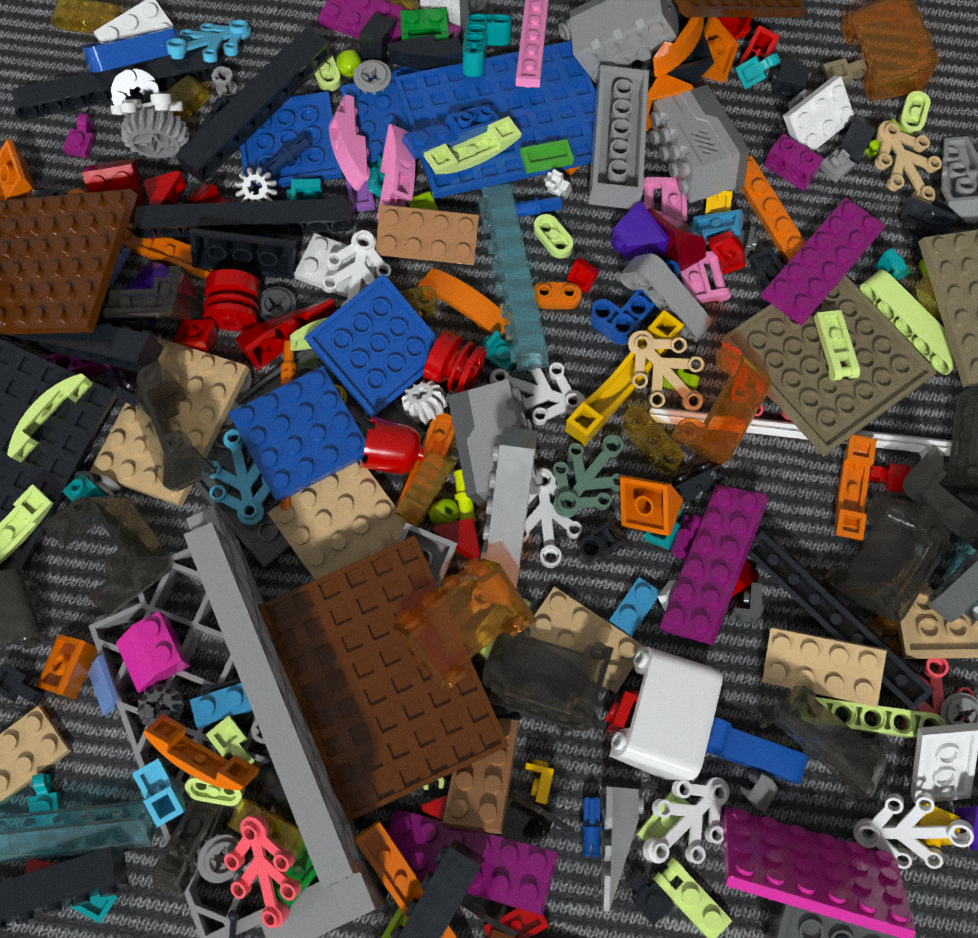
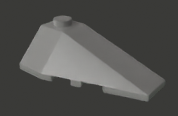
[941,136,978,223]
[601,787,644,912]

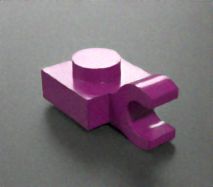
[62,113,95,159]
[671,515,703,561]

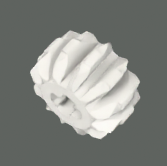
[235,167,278,202]
[401,380,447,424]

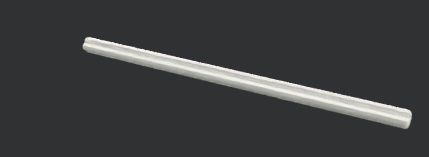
[648,406,961,457]

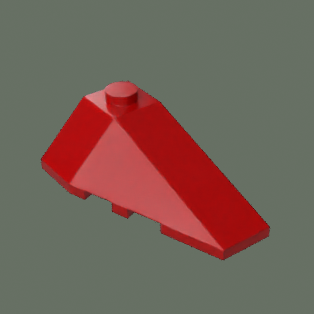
[235,298,337,371]

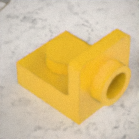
[705,191,732,215]
[525,759,554,805]

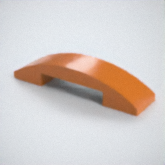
[653,17,704,78]
[417,268,512,336]
[835,435,877,541]
[144,714,259,791]

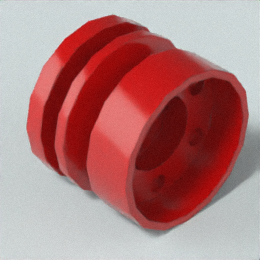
[203,269,260,331]
[423,330,487,393]

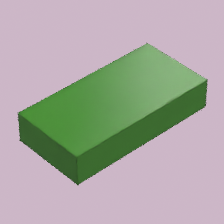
[520,139,574,174]

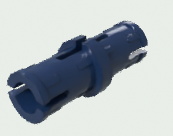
[263,135,310,177]

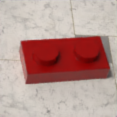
[483,908,549,938]

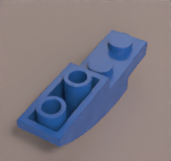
[402,104,500,159]

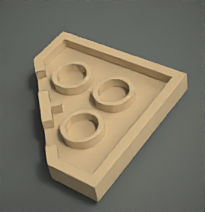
[890,577,978,659]

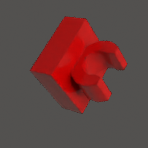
[566,257,600,294]

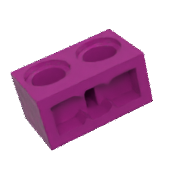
[764,133,824,191]

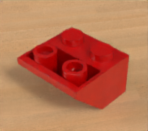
[82,158,144,214]

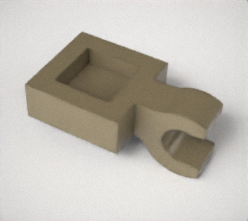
[821,58,867,85]

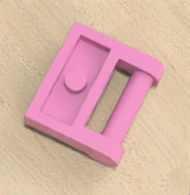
[643,177,687,223]
[679,251,731,304]

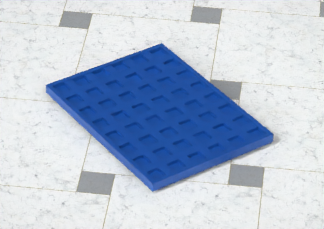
[394,41,596,199]

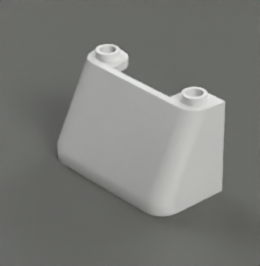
[609,647,723,781]

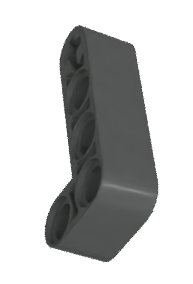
[926,550,978,622]

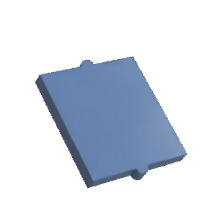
[88,654,119,716]

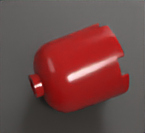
[360,416,425,474]

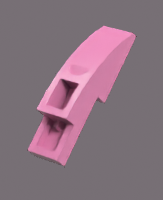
[329,94,370,190]
[377,124,415,219]

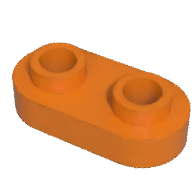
[531,282,581,309]

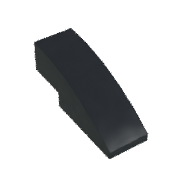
[387,34,463,70]

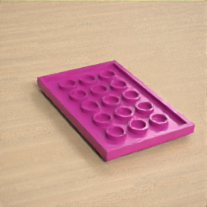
[722,807,916,938]

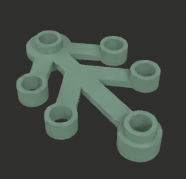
[552,434,624,518]

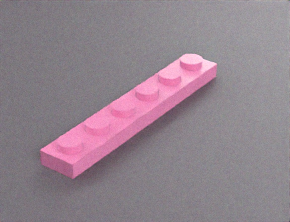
[516,0,549,88]

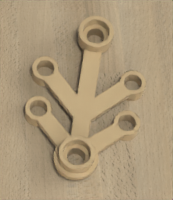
[875,121,942,202]
[628,330,704,411]

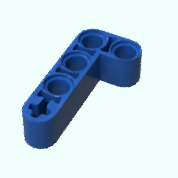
[81,27,178,73]
[590,260,680,345]
[706,717,809,785]

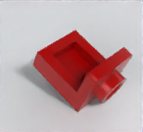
[717,17,752,40]
[709,230,745,275]

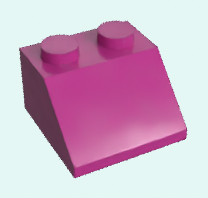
[116,611,191,693]

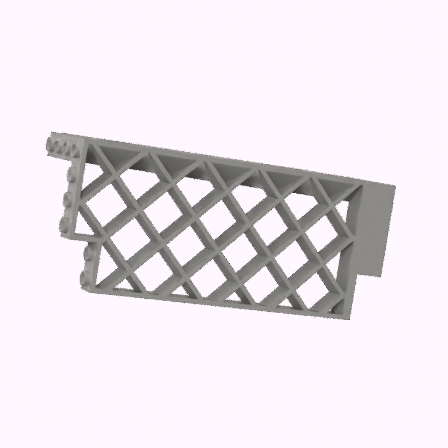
[88,507,386,938]

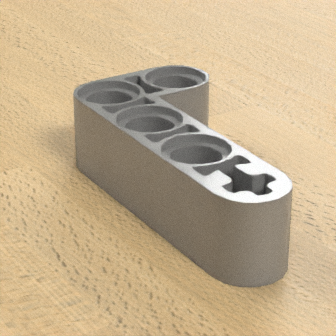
[619,253,712,343]

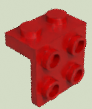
[605,690,639,733]

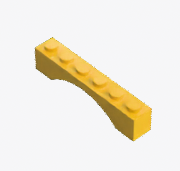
[565,310,684,446]

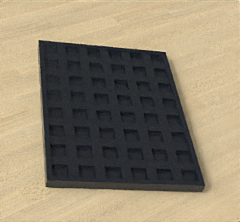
[0,339,116,583]

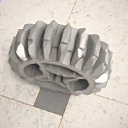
[121,107,189,160]

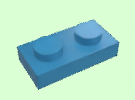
[691,209,744,240]
[608,577,661,637]
[190,683,252,728]

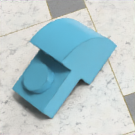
[132,757,186,828]

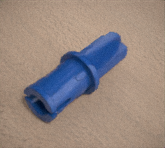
[513,196,562,218]
[580,797,603,857]

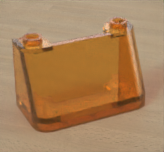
[671,341,771,464]

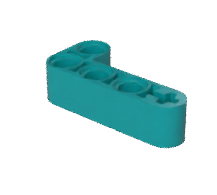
[462,14,512,77]

